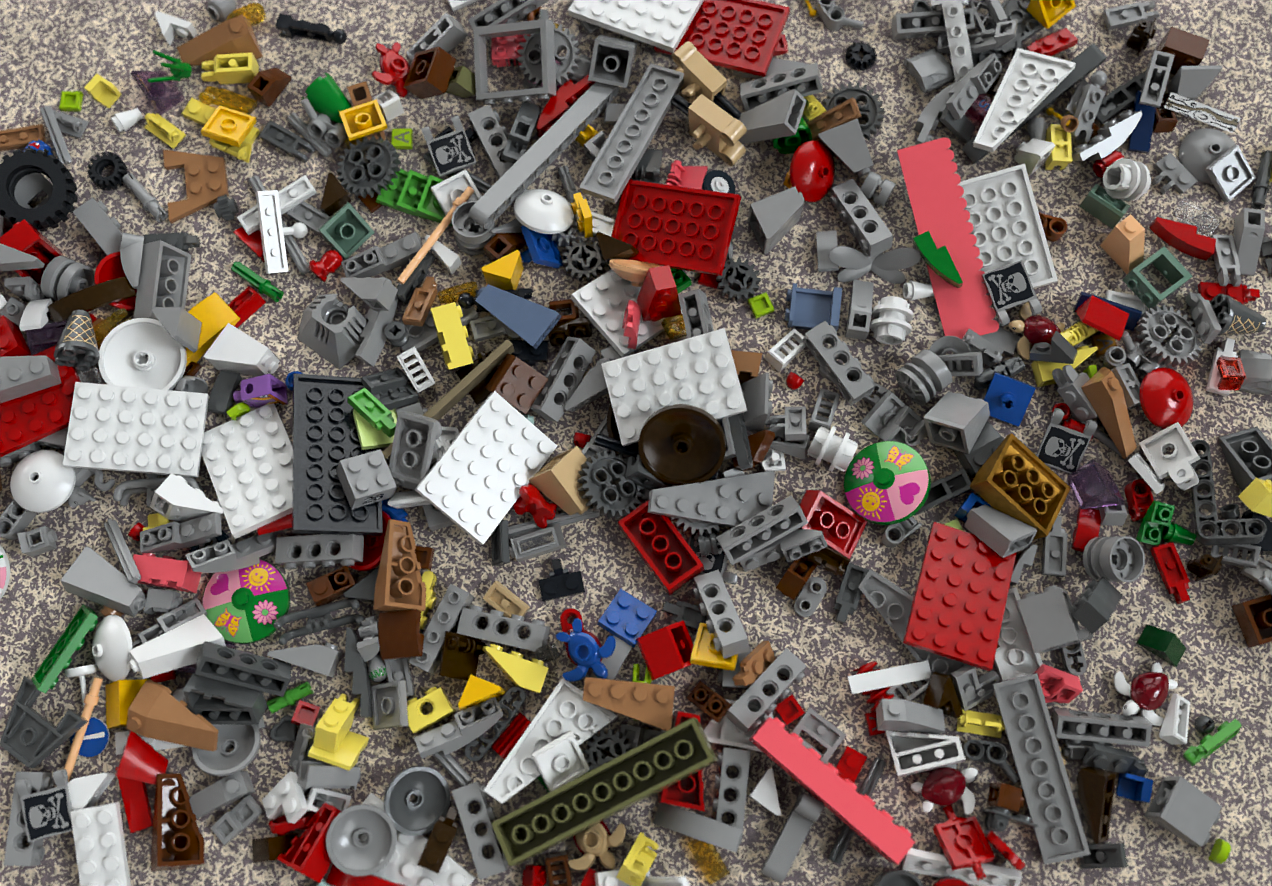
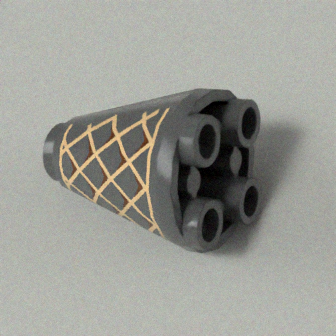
[1210,293,1266,335]
[54,310,100,371]

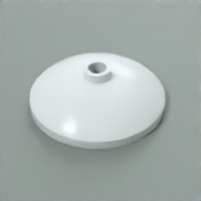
[513,189,574,234]
[10,450,76,513]
[92,615,133,681]

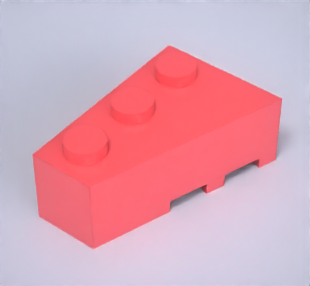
[133,553,202,594]

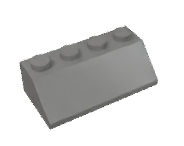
[133,240,191,321]

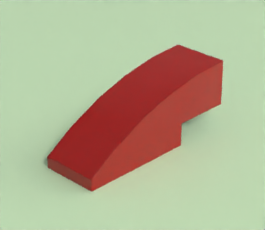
[1149,217,1216,261]

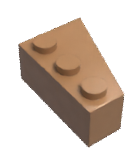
[731,350,762,384]

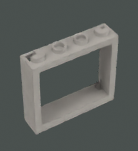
[473,19,556,105]

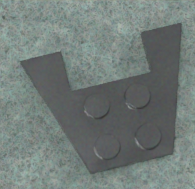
[0,676,88,769]

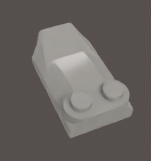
[389,412,442,490]

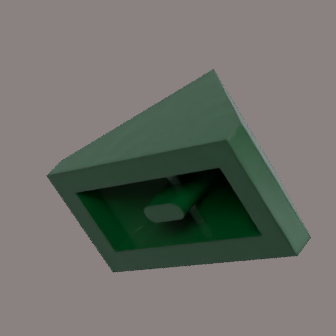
[1136,624,1186,667]

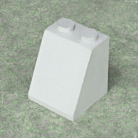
[203,323,280,376]

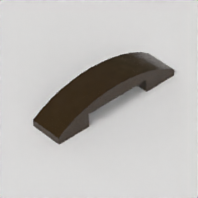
[48,276,137,326]

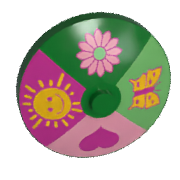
[844,441,931,525]
[202,559,290,644]

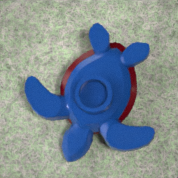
[556,618,616,681]

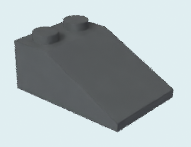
[952,421,1004,479]
[1218,427,1272,492]

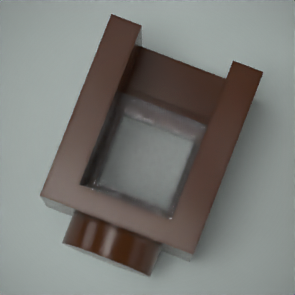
[548,299,579,324]

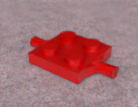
[933,805,996,881]

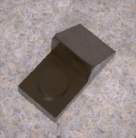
[923,671,963,718]

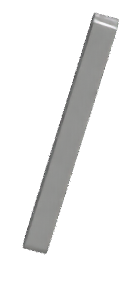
[468,82,619,229]

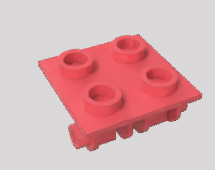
[491,34,530,67]
[666,160,708,189]

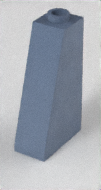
[475,284,562,349]

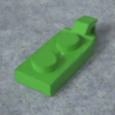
[347,388,396,437]
[1183,719,1242,766]

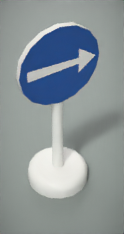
[64,664,110,757]

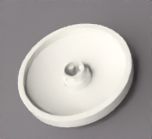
[98,318,187,390]

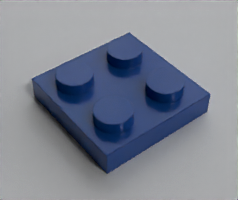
[597,588,657,648]

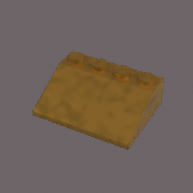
[970,433,1071,540]

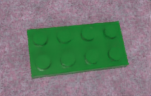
[31,604,98,694]

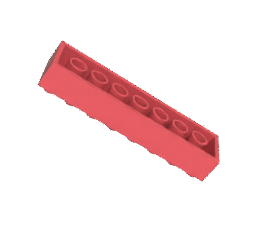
[749,717,915,864]

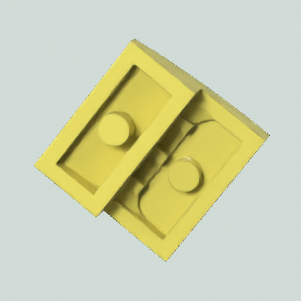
[308,731,369,771]

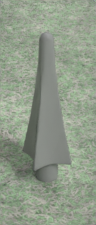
[490,219,523,234]

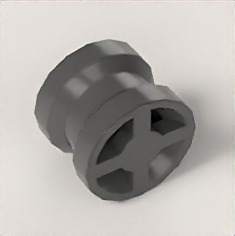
[385,321,409,347]
[698,533,718,557]

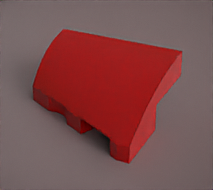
[116,731,168,785]

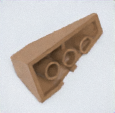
[177,14,263,66]
[1081,367,1137,459]
[373,519,426,612]
[126,680,219,752]

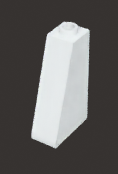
[129,614,226,679]

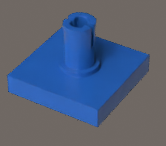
[520,225,563,268]
[983,372,1036,427]

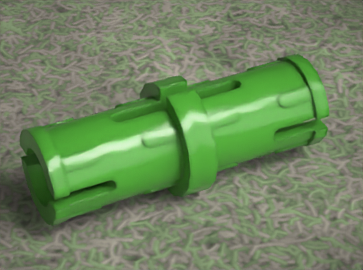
[267,681,313,714]

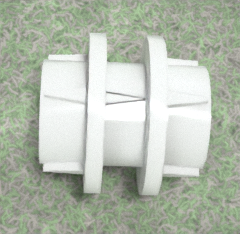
[1103,158,1151,202]
[870,296,914,345]
[807,426,858,472]

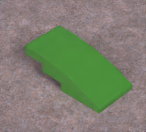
[376,169,452,226]

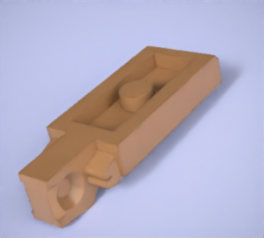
[402,276,437,327]
[733,641,776,686]

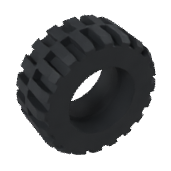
[0,148,78,232]

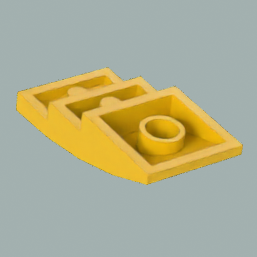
[185,292,240,367]

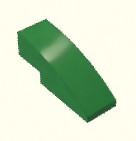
[913,231,963,288]

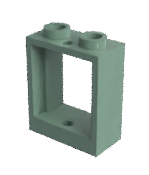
[1122,246,1193,308]

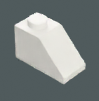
[1014,138,1056,175]
[68,772,116,810]

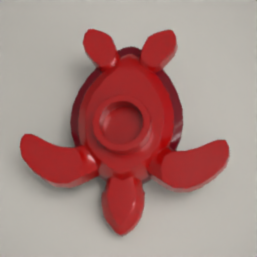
[372,42,410,97]

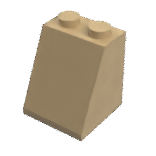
[529,446,600,515]

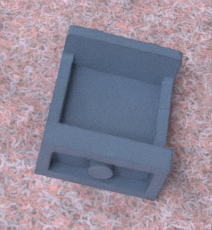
[784,283,842,332]

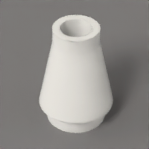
[111,108,143,132]
[903,280,934,301]

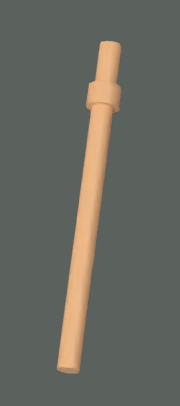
[397,186,474,285]
[64,677,103,781]

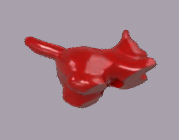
[513,483,558,529]

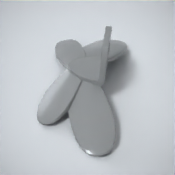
[829,246,921,284]

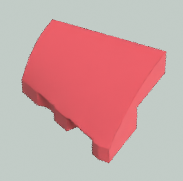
[622,300,641,349]
[1035,664,1083,703]

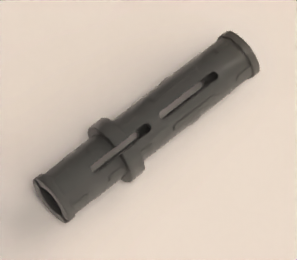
[1251,151,1272,209]

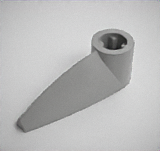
[120,232,144,289]

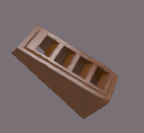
[1153,93,1178,133]
[545,850,573,886]

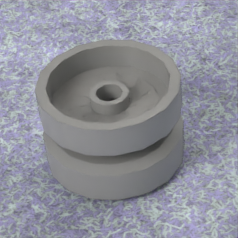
[40,256,94,301]

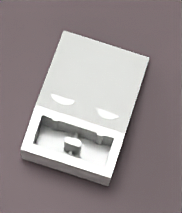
[150,473,224,522]

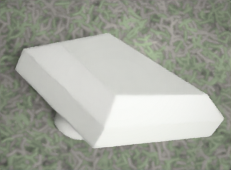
[760,448,786,472]

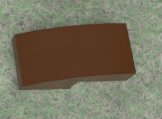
[686,681,732,724]

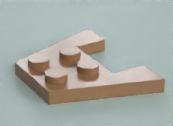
[163,149,229,224]

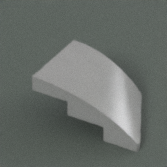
[861,390,928,446]

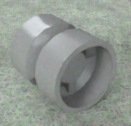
[861,171,896,207]

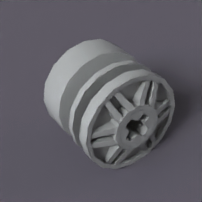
[451,201,496,255]
[895,349,952,405]
[1083,536,1145,582]

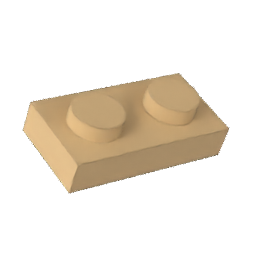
[482,581,530,618]

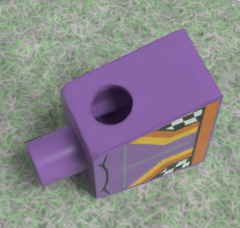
[233,374,288,408]

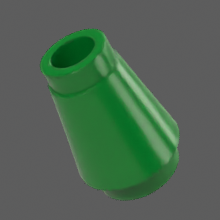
[1161,522,1196,545]

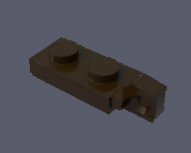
[417,807,459,874]

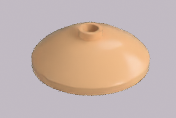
[609,259,671,287]

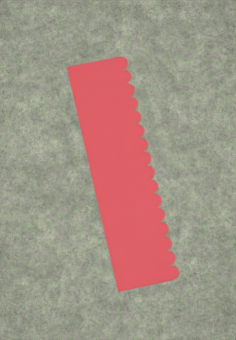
[897,137,999,339]

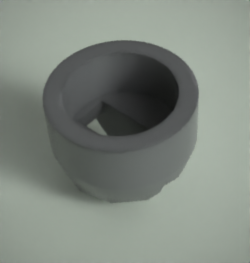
[1220,504,1240,520]
[1194,716,1215,734]

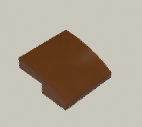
[378,609,424,660]

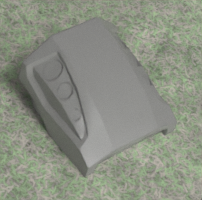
[904,48,955,93]
[1234,350,1272,395]

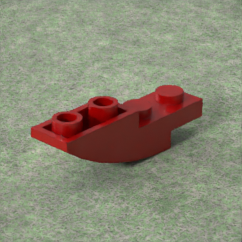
[536,74,595,138]

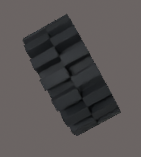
[87,152,128,191]

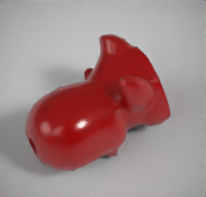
[309,250,343,282]

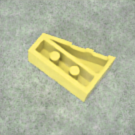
[430,302,474,370]

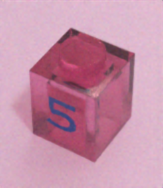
[965,93,993,127]

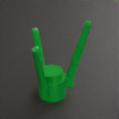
[147,50,192,82]

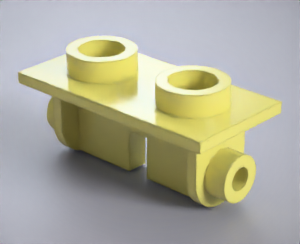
[803,95,826,121]
[144,113,186,149]
[209,138,252,163]
[956,709,1005,738]

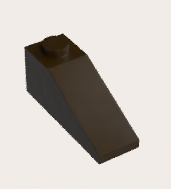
[1077,766,1116,844]

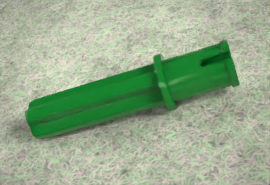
[231,262,284,302]

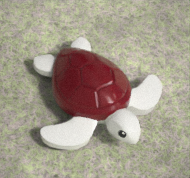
[1114,663,1178,726]
[911,764,978,815]

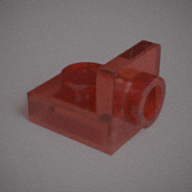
[1216,357,1246,390]

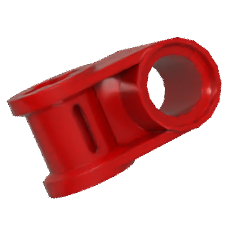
[1124,479,1154,522]

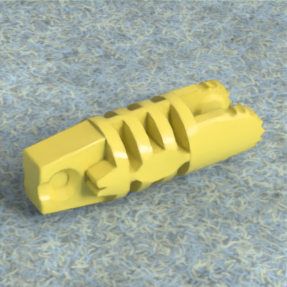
[1060,321,1099,347]

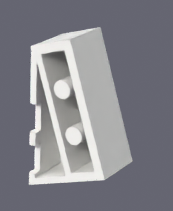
[886,731,966,777]

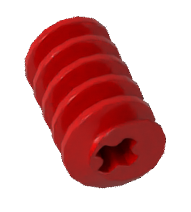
[851,661,894,712]

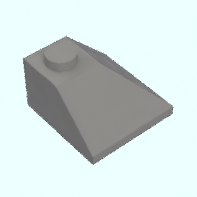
[1167,65,1222,101]

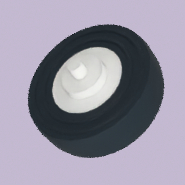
[702,170,735,194]

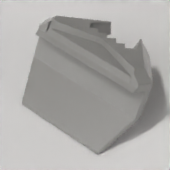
[297,294,368,369]

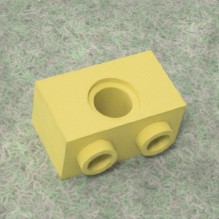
[407,686,455,734]

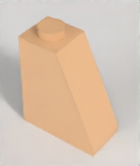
[1100,214,1145,274]

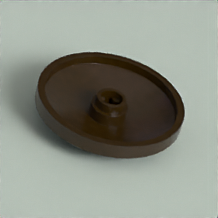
[638,404,726,486]

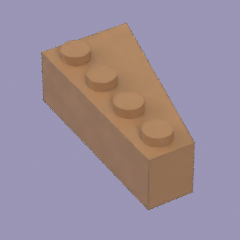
[583,677,675,731]

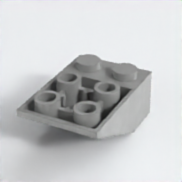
[740,372,773,431]

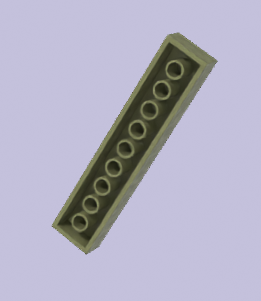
[491,717,718,866]

